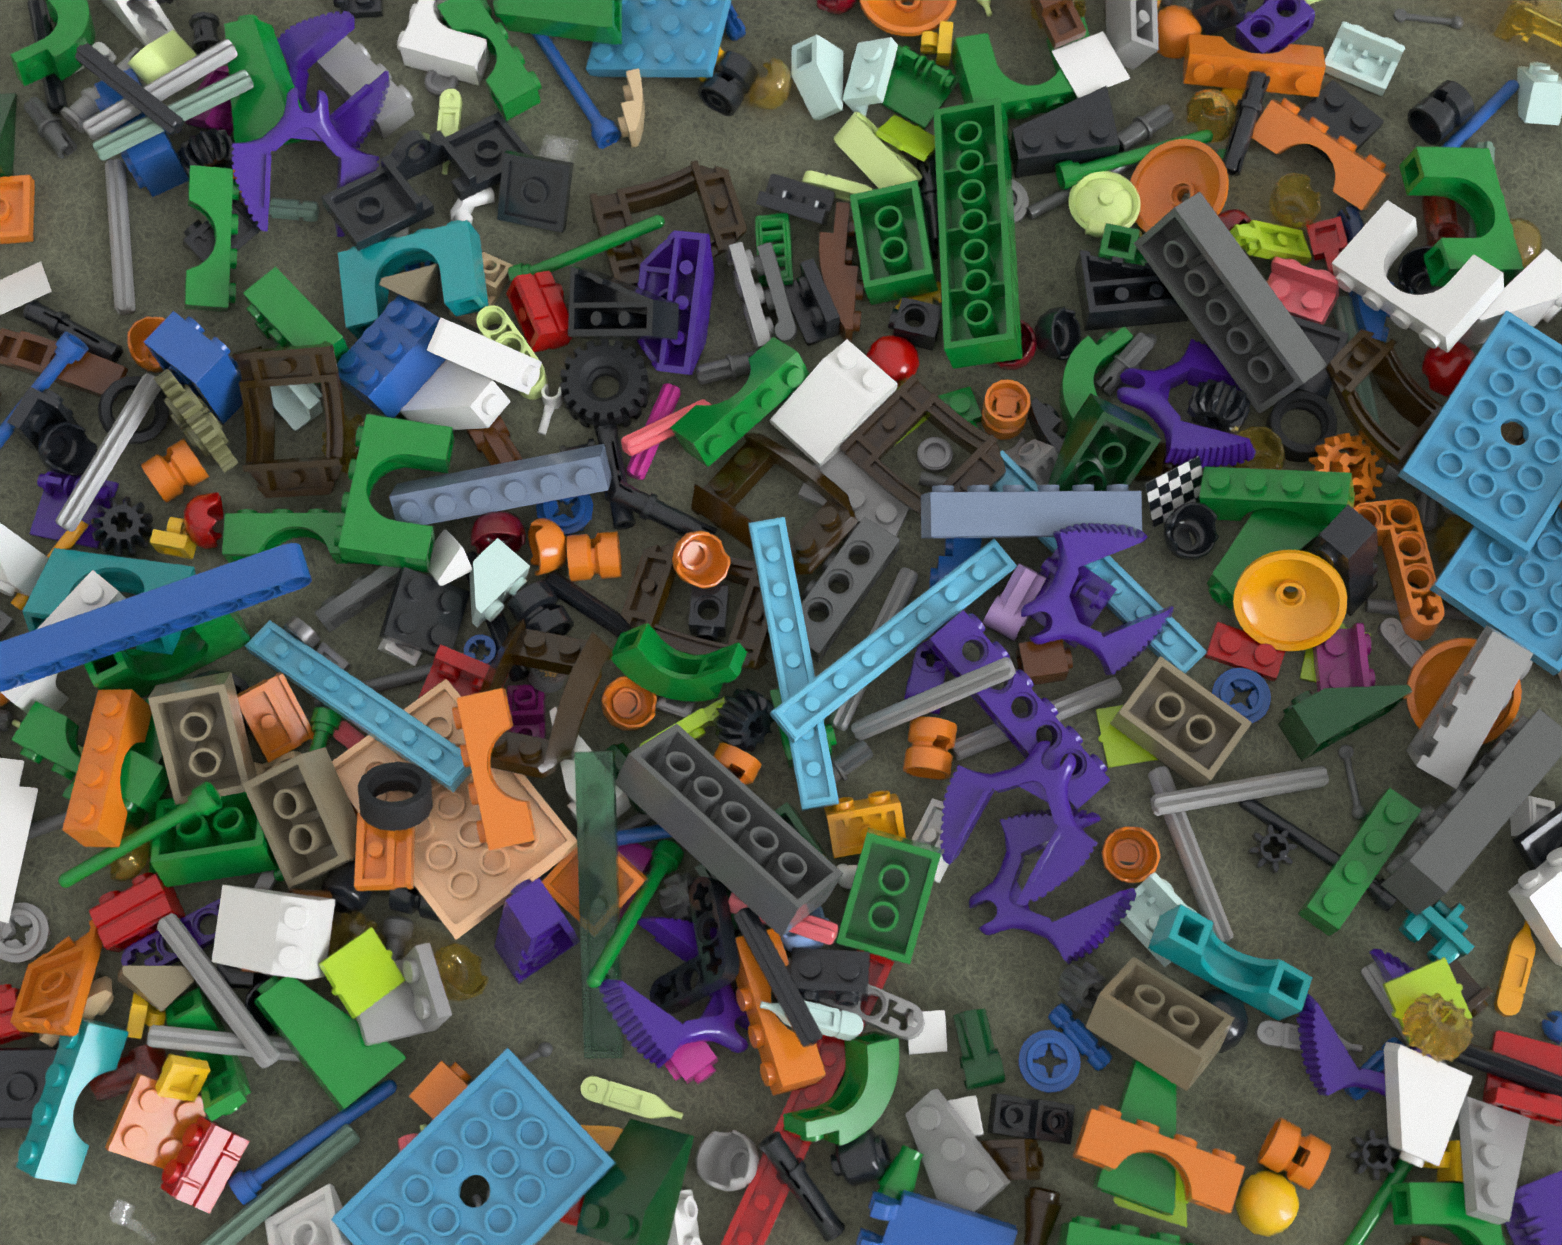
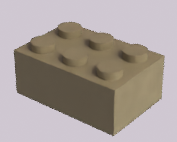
[1110,656,1252,787]
[148,671,257,805]
[242,747,357,888]
[1085,957,1234,1091]

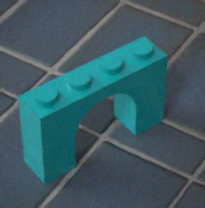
[338,220,489,339]
[22,548,196,655]

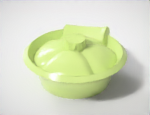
[1069,171,1141,238]

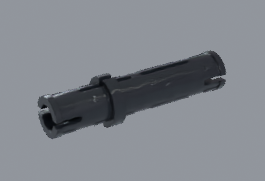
[1222,71,1271,176]
[916,157,940,259]
[23,299,124,363]
[595,424,636,530]
[611,480,717,536]
[759,1131,845,1242]

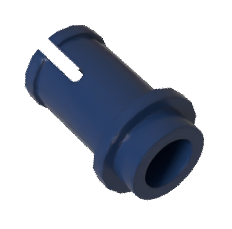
[1337,205,1365,244]

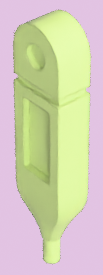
[437,88,462,175]
[802,171,873,202]
[580,1076,683,1119]

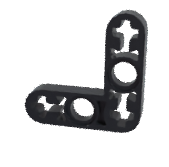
[650,876,740,1013]

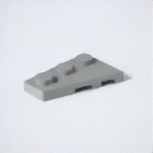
[725,242,775,350]
[798,450,910,537]
[905,1089,1011,1213]
[1458,1097,1530,1225]

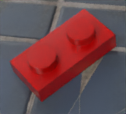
[1205,622,1285,681]

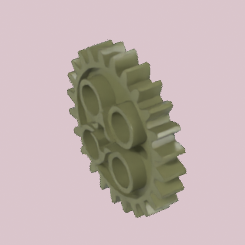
[153,369,239,473]

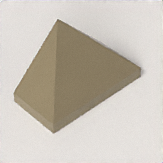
[379,264,438,304]
[118,965,196,1012]

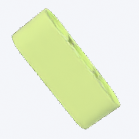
[128,30,197,85]
[834,111,922,188]
[476,305,548,400]

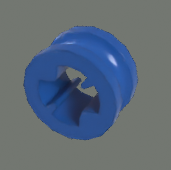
[464,634,498,665]

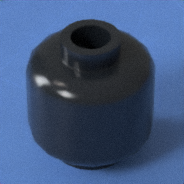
[321,859,374,915]
[830,1129,891,1186]

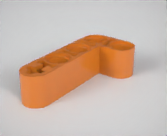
[1353,499,1444,641]

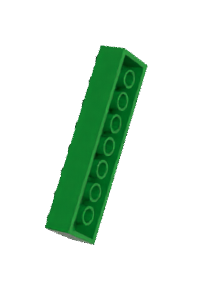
[934,98,1022,369]

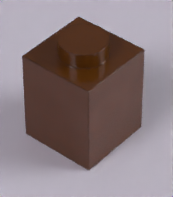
[1015,639,1073,685]

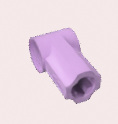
[983,563,1047,641]

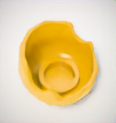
[1235,1170,1299,1237]

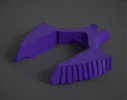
[277,11,390,149]
[232,87,379,237]
[1117,339,1256,468]
[1021,523,1173,675]
[940,740,1098,906]
[969,809,1136,965]
[599,916,750,1068]
[1296,948,1438,1097]

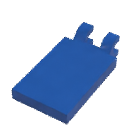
[856,1189,1018,1245]

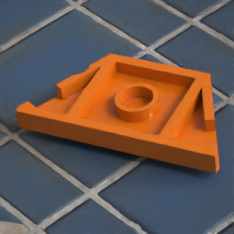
[10,920,103,1036]

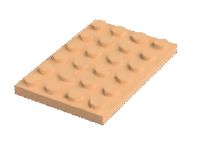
[332,679,579,940]

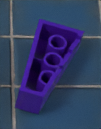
[494,878,581,984]

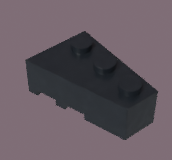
[1010,85,1120,178]
[1075,250,1188,331]
[568,266,679,340]
[1308,504,1378,617]

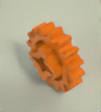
[1309,433,1383,508]

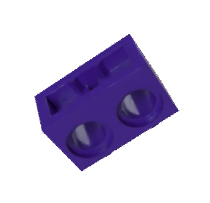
[1235,0,1315,54]

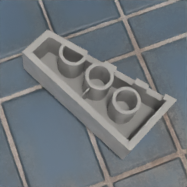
[1406,625,1533,789]

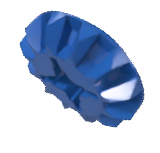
[536,494,593,535]
[1212,668,1271,723]
[1018,1030,1080,1093]

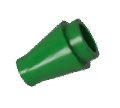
[877,1144,924,1200]

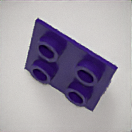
[29,471,119,549]
[1029,548,1117,648]
[1504,1170,1562,1245]

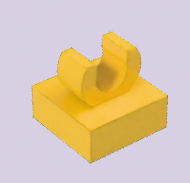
[920,21,953,66]
[149,517,197,559]
[127,992,166,1039]
[155,1054,210,1102]
[1423,1140,1464,1183]

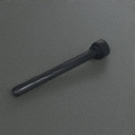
[1239,799,1397,912]

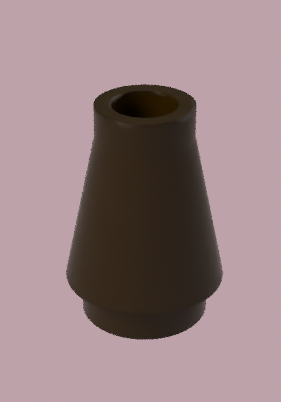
[1023,1186,1063,1245]

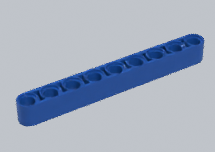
[0,543,312,692]

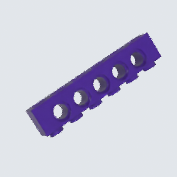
[925,610,1110,810]

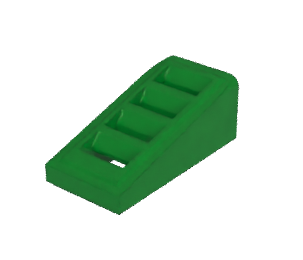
[755,213,794,287]

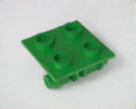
[880,45,958,129]

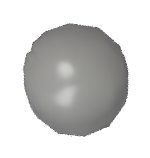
[695,1130,759,1192]

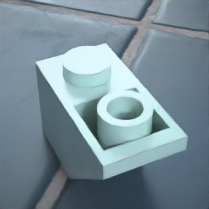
[791,35,843,120]
[1517,62,1562,125]
[469,538,530,628]

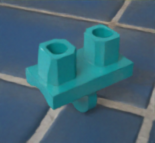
[1398,900,1475,964]

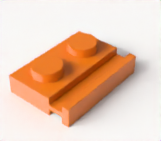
[237,671,314,763]
[354,813,415,891]

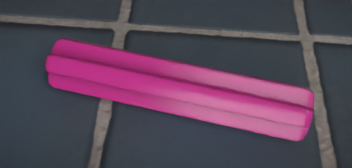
[626,383,681,480]

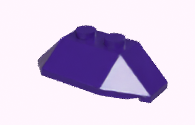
[637,230,715,375]

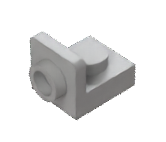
[1011,439,1058,485]

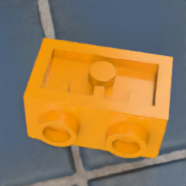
[824,790,906,858]

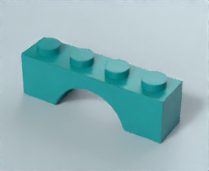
[1148,904,1313,1021]
[16,1017,129,1184]

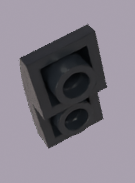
[1028,397,1065,455]
[987,1093,1075,1145]

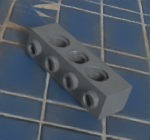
[801,516,900,663]

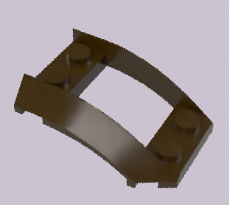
[590,160,747,284]
[1325,329,1443,473]
[232,341,345,498]
[839,375,1006,515]
[691,433,858,575]
[621,538,770,670]
[479,618,613,779]

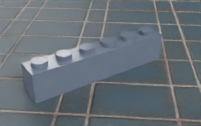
[389,444,612,525]
[921,484,1142,539]

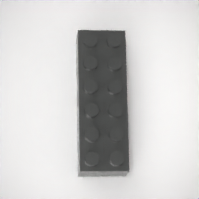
[1134,192,1327,414]
[1381,709,1562,916]
[614,723,843,937]

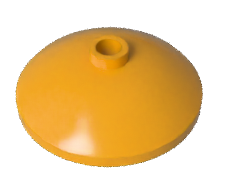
[1233,550,1347,651]

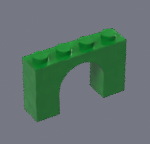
[951,17,1090,120]
[1399,146,1524,287]
[334,414,454,573]
[84,611,252,698]
[1391,1182,1506,1245]

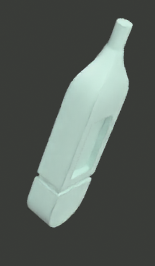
[760,1000,864,1041]

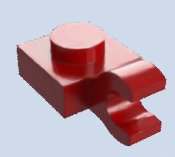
[1306,216,1348,275]

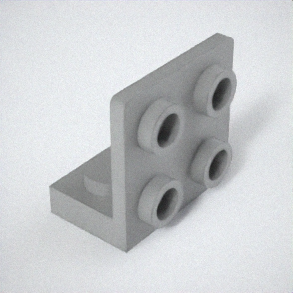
[356,943,452,1046]

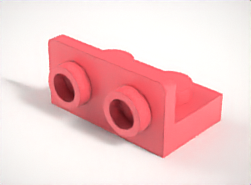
[1267,256,1339,325]

